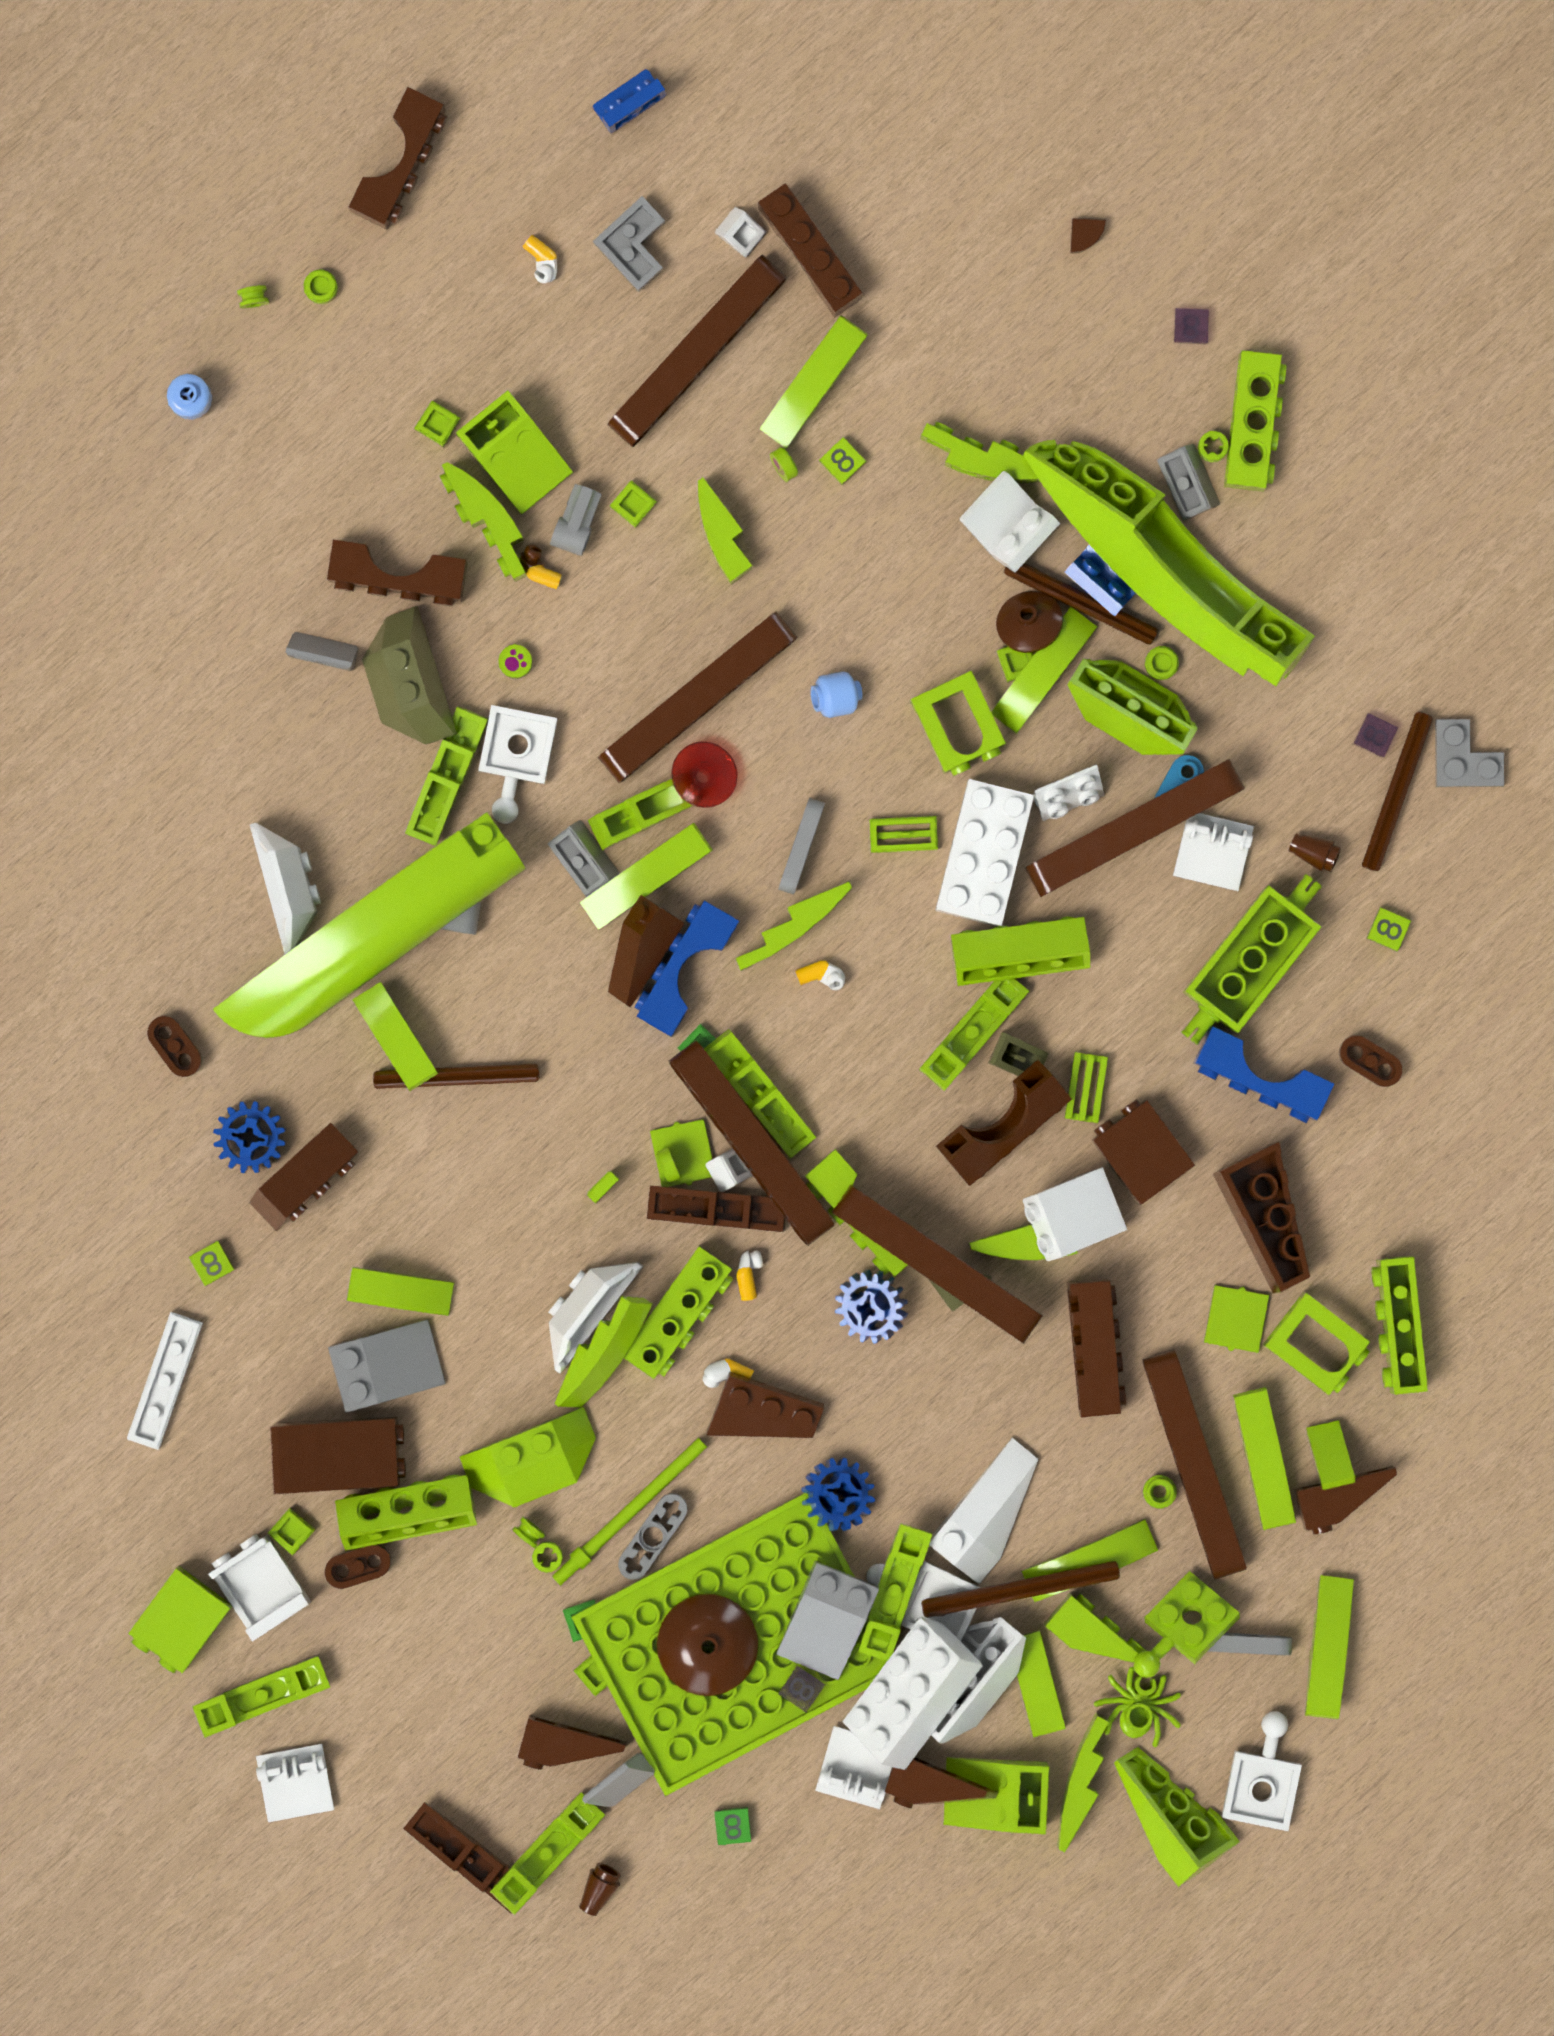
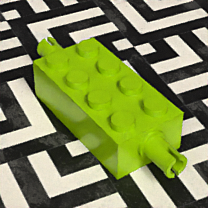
[1181,874,1322,1045]

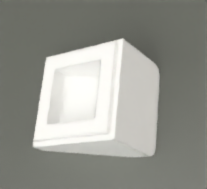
[715,207,766,258]
[706,1149,753,1192]

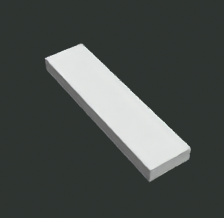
[127,1312,203,1450]

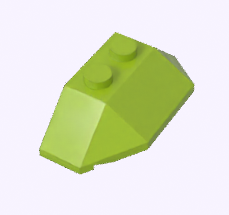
[1067,659,1198,755]
[459,1407,596,1508]

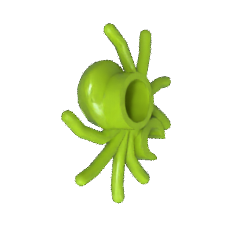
[1094,1667,1181,1747]

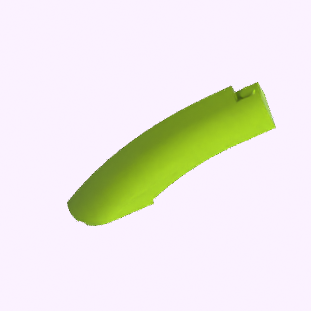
[1023,440,1315,686]
[213,812,526,1038]

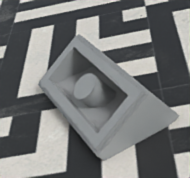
[1157,444,1220,521]
[285,632,358,671]
[547,820,619,897]
[582,1753,654,1807]

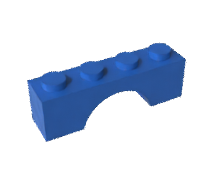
[634,900,739,1037]
[1193,1026,1334,1123]

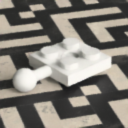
[478,705,558,824]
[866,1561,980,1641]
[1221,1711,1302,1831]

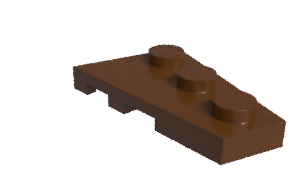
[707,1372,824,1438]

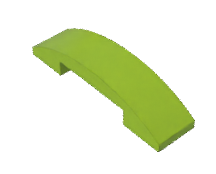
[991,607,1097,734]
[919,978,1029,1091]
[1021,1519,1158,1602]
[858,1523,933,1661]
[192,1656,330,1738]
[490,1792,605,1915]

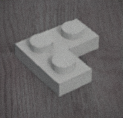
[593,196,665,292]
[1435,719,1504,787]

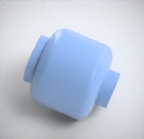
[166,374,212,420]
[810,671,863,718]

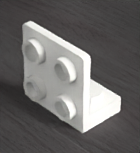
[960,471,1060,573]

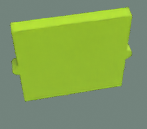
[650,1119,712,1187]
[1204,1285,1269,1353]

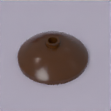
[657,1594,758,1696]

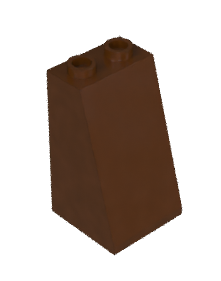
[271,1417,406,1494]

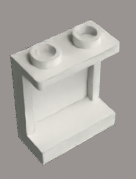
[1023,1167,1127,1261]
[209,1534,312,1642]

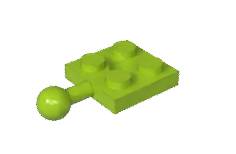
[1133,1571,1240,1678]

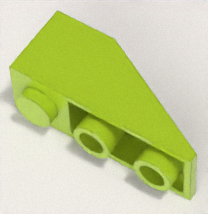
[1044,1593,1146,1663]

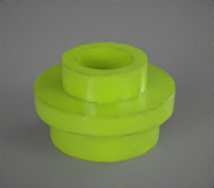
[1143,1475,1177,1509]

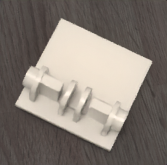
[1032,765,1105,821]
[1173,813,1254,891]
[815,1726,892,1809]
[256,1744,334,1822]

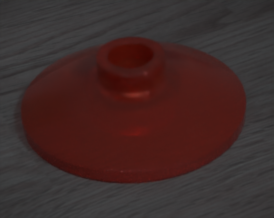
[671,742,738,808]

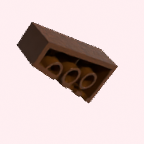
[1213,1142,1310,1294]
[1066,1278,1126,1418]

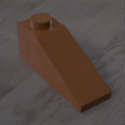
[608,895,685,1008]
[1294,1466,1397,1535]
[518,1715,627,1770]
[884,1757,998,1808]

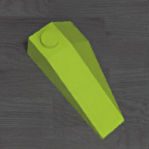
[1114,1747,1240,1887]

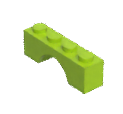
[805,1149,907,1276]

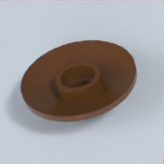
[996,591,1063,653]

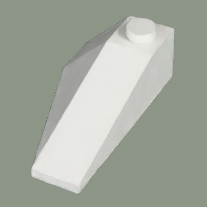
[929,1438,1038,1584]

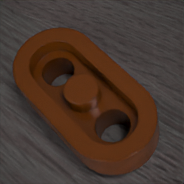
[147,1016,202,1077]
[1339,1036,1402,1087]
[325,1544,391,1589]

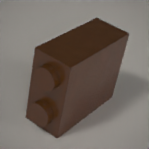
[1092,1099,1195,1205]

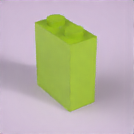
[128,1566,232,1673]

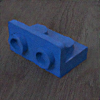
[593,69,666,134]
[1065,545,1135,617]

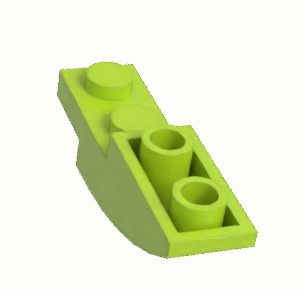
[920,422,1040,483]
[440,462,527,582]

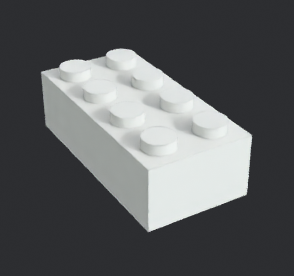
[935,779,1034,926]
[842,1617,983,1770]

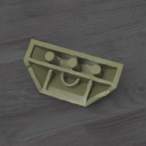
[362,606,457,744]

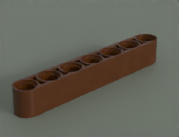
[607,254,787,447]
[598,611,798,783]
[1025,759,1245,897]
[668,1041,835,1246]
[832,1185,1043,1344]
[1142,1349,1247,1580]

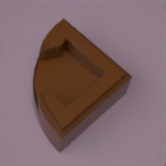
[1070,218,1106,254]

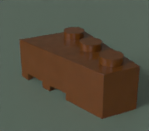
[249,1123,358,1232]

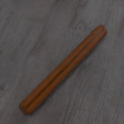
[921,1561,1120,1618]

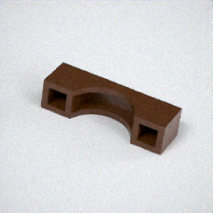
[348,87,448,230]
[758,183,863,318]
[327,539,468,607]
[936,1060,1072,1186]

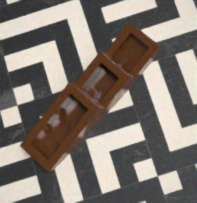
[647,1185,785,1232]
[403,1802,512,1914]

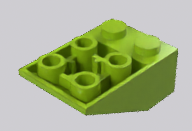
[456,390,573,515]
[943,1757,1049,1834]

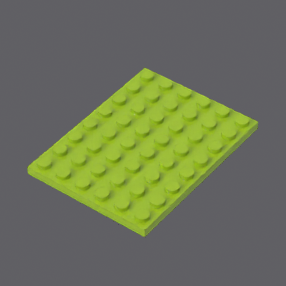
[571,1493,894,1796]

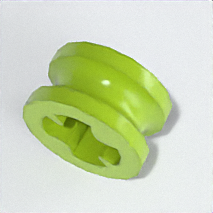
[237,285,269,309]
[1198,431,1229,463]
[512,1517,546,1548]
[532,1541,563,1573]

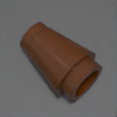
[1289,833,1341,872]
[579,1863,621,1916]

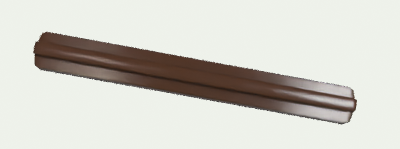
[1004,563,1158,645]
[1362,712,1433,872]
[373,1064,540,1089]

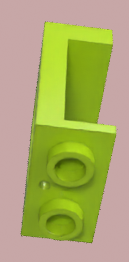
[910,670,1006,776]
[1262,1292,1370,1395]

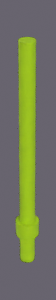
[552,1438,707,1586]

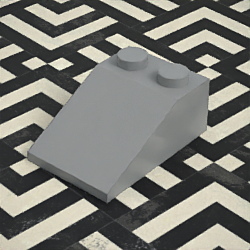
[328,1319,446,1412]
[776,1561,879,1680]

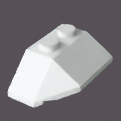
[249,823,321,954]
[548,1262,643,1374]
[931,1617,1026,1744]

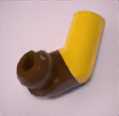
[520,545,562,589]

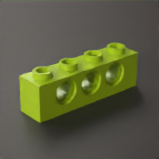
[1224,350,1287,492]
[335,1475,477,1551]

